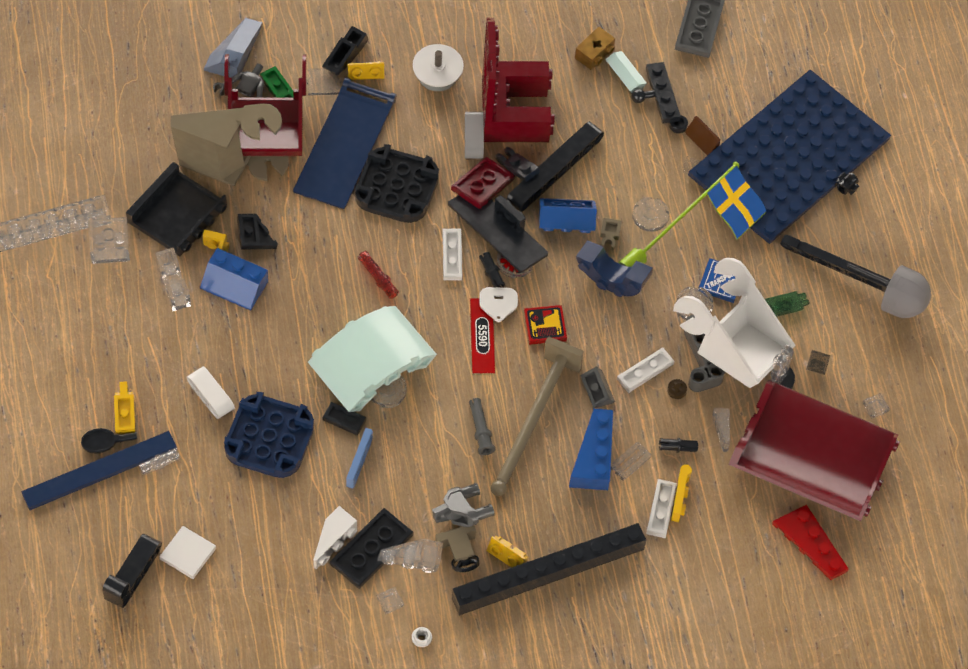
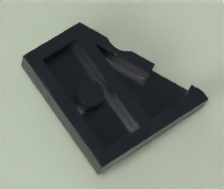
[237,214,278,250]

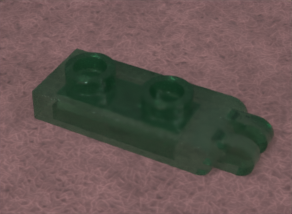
[765,291,810,317]

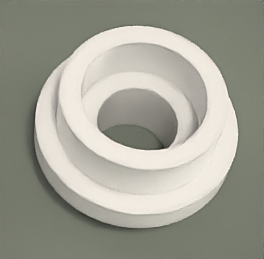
[412,627,432,647]

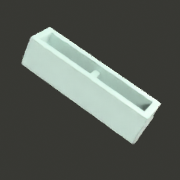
[605,51,647,93]

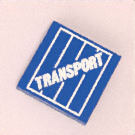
[698,258,736,303]

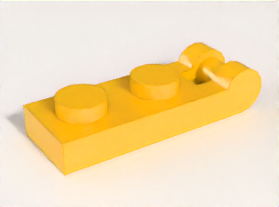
[671,465,692,522]

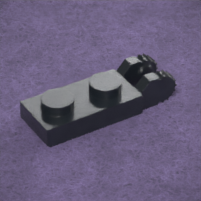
[495,147,540,182]

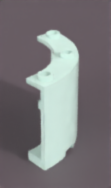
[308,306,437,412]

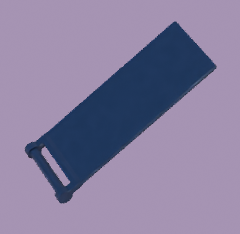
[293,78,397,209]

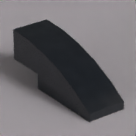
[322,26,369,76]

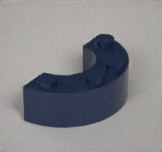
[576,240,653,297]

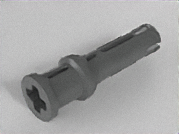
[469,398,495,455]

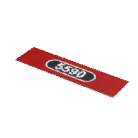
[470,298,495,374]

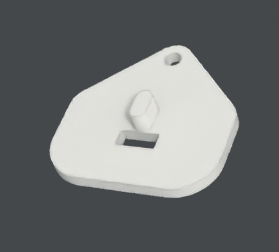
[480,287,518,322]

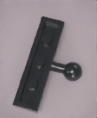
[631,62,681,123]

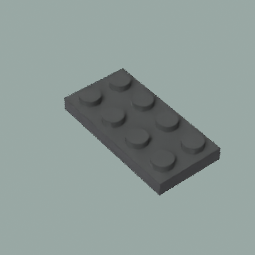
[674,0,725,58]

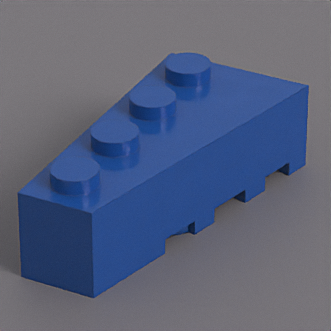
[569,408,613,491]

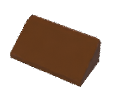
[685,116,721,156]

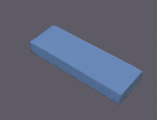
[346,428,373,489]

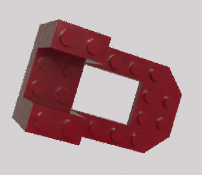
[482,17,555,143]

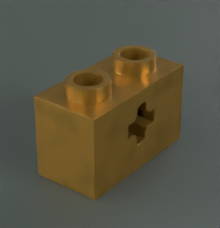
[575,27,615,70]

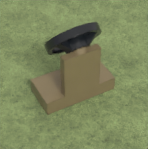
[435,526,480,572]

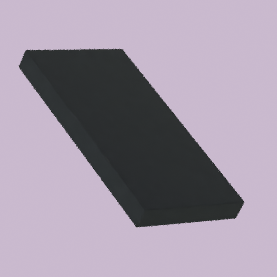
[330,508,414,589]

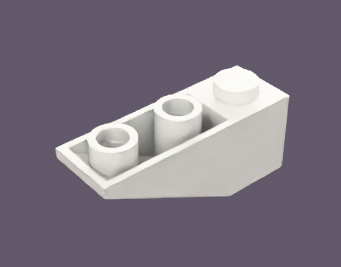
[313,506,357,569]

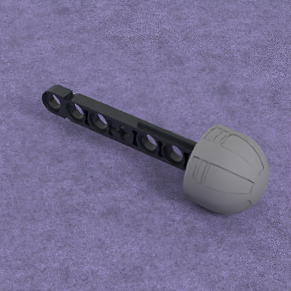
[780,235,931,318]

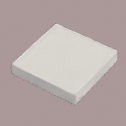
[159,526,216,579]

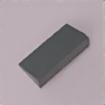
[580,366,615,408]

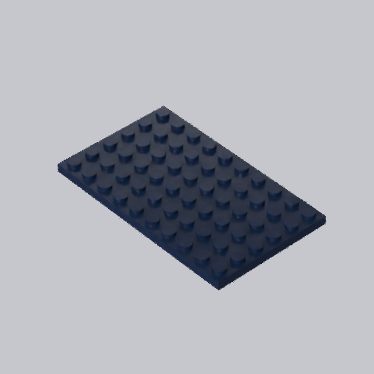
[688,69,891,244]

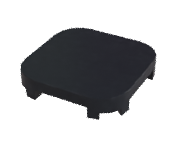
[355,144,439,223]

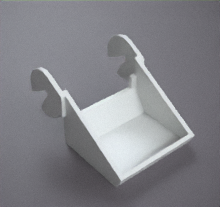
[673,258,796,388]

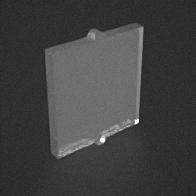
[307,68,341,95]

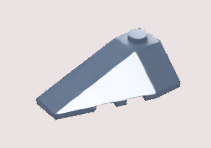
[204,18,263,78]

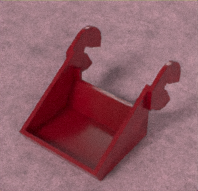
[224,54,307,156]

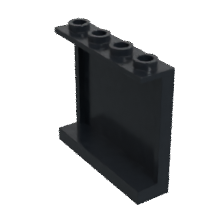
[126,162,227,256]

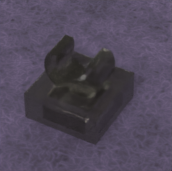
[806,350,830,375]

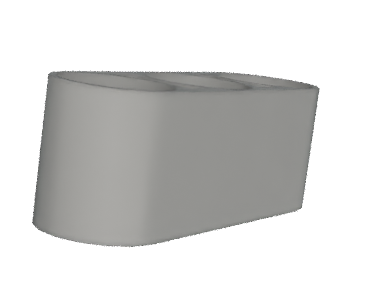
[465,112,484,159]

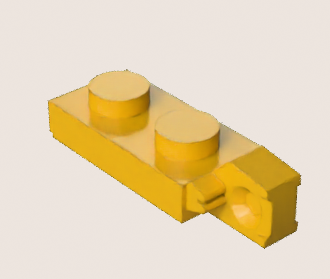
[114,381,136,434]

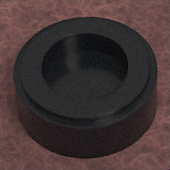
[669,115,688,134]

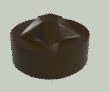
[667,379,687,399]

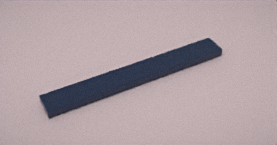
[21,431,177,511]

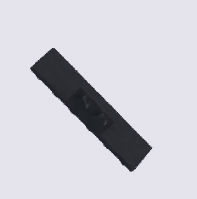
[448,195,548,273]

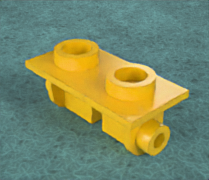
[348,61,384,80]
[486,536,529,568]

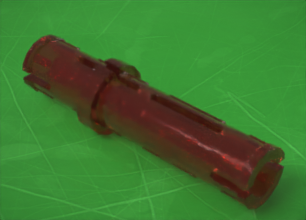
[358,251,399,299]

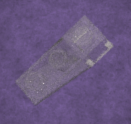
[377,539,443,573]

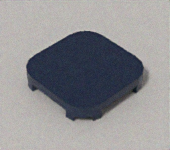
[224,391,314,478]

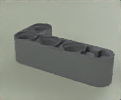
[684,315,725,392]

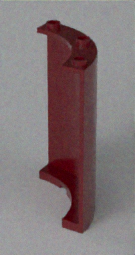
[728,380,900,521]

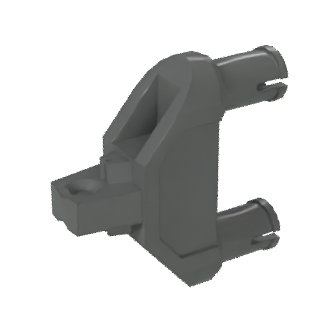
[432,483,495,527]

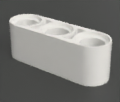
[187,366,235,419]

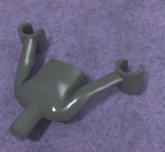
[213,63,264,98]

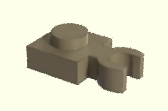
[600,218,622,251]

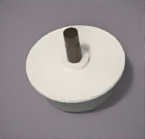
[413,44,464,91]

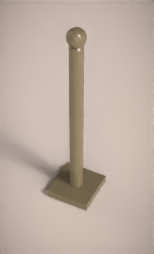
[491,337,584,496]

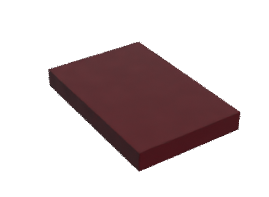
[451,156,515,209]

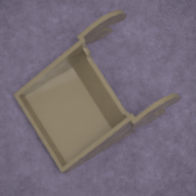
[171,104,289,186]

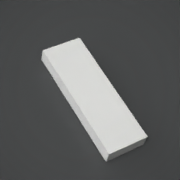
[442,229,462,280]
[617,348,675,393]
[646,479,677,538]

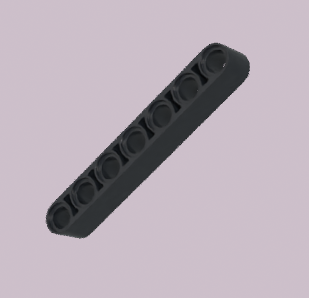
[506,121,604,212]

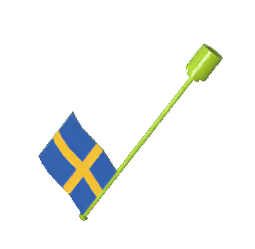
[618,162,766,267]

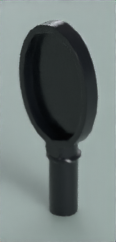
[81,428,138,454]

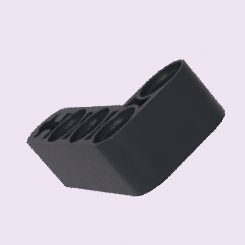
[102,534,162,608]

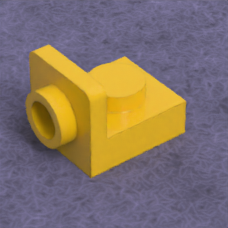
[203,230,230,252]

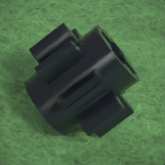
[836,172,859,195]

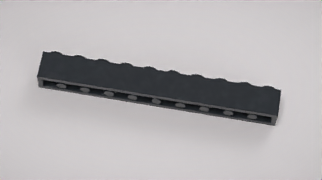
[452,523,646,616]

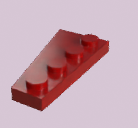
[772,504,849,580]

